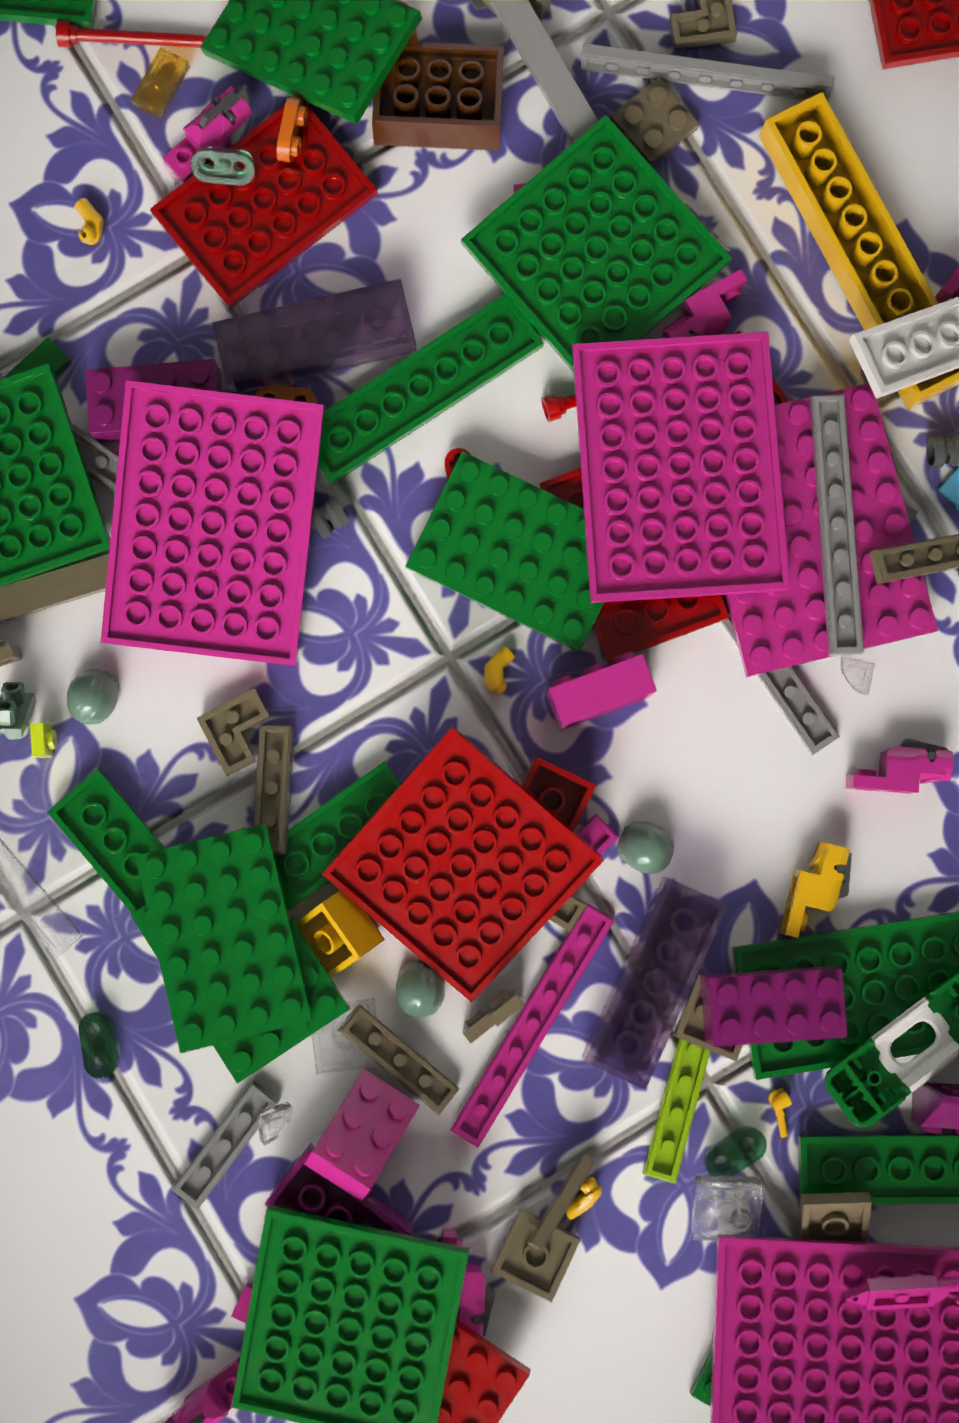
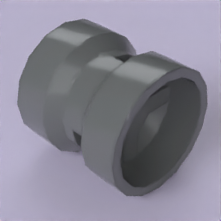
[926,434,959,468]
[312,496,350,540]

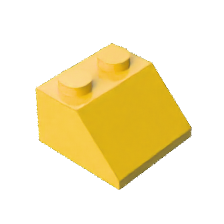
[296,891,385,978]

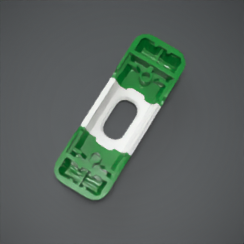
[824,971,959,1127]

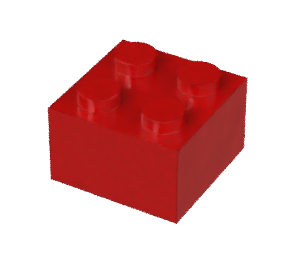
[521,756,596,831]

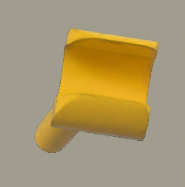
[768,1088,792,1138]

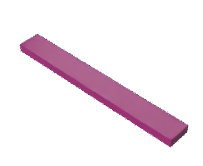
[450,903,615,1148]

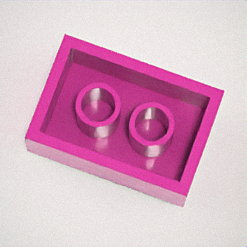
[546,652,657,731]
[304,1069,420,1201]

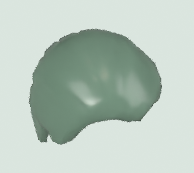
[67,669,118,725]
[616,821,674,874]
[396,959,445,1018]

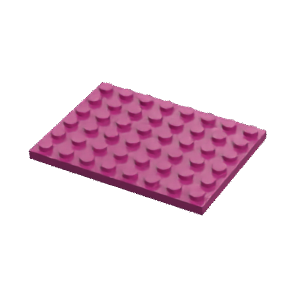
[572,332,790,603]
[100,380,325,666]
[725,383,938,678]
[710,1234,959,1423]

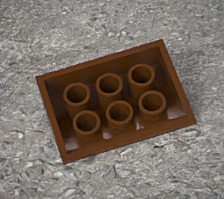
[372,41,504,151]

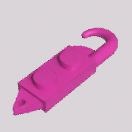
[844,1274,959,1310]

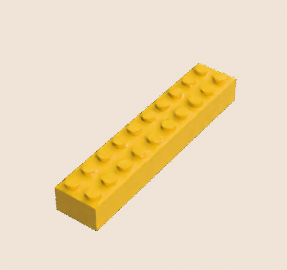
[759,92,959,410]

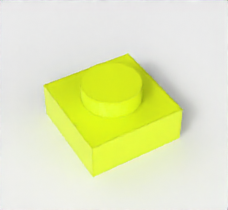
[30,723,57,758]

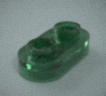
[190,146,256,186]
[78,1011,120,1079]
[704,1126,767,1180]

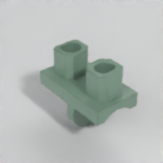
[0,682,36,740]

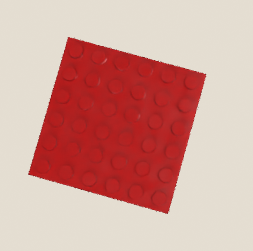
[322,726,604,1003]

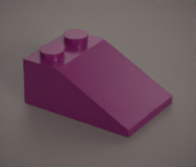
[911,1082,959,1134]

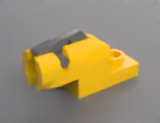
[779,842,852,938]

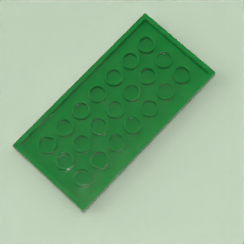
[732,911,959,1080]

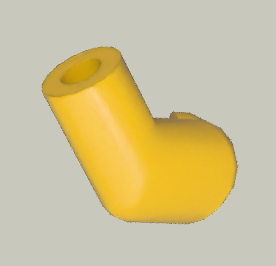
[74,198,104,245]
[484,646,515,695]
[565,1176,602,1221]

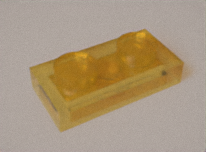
[130,47,190,120]

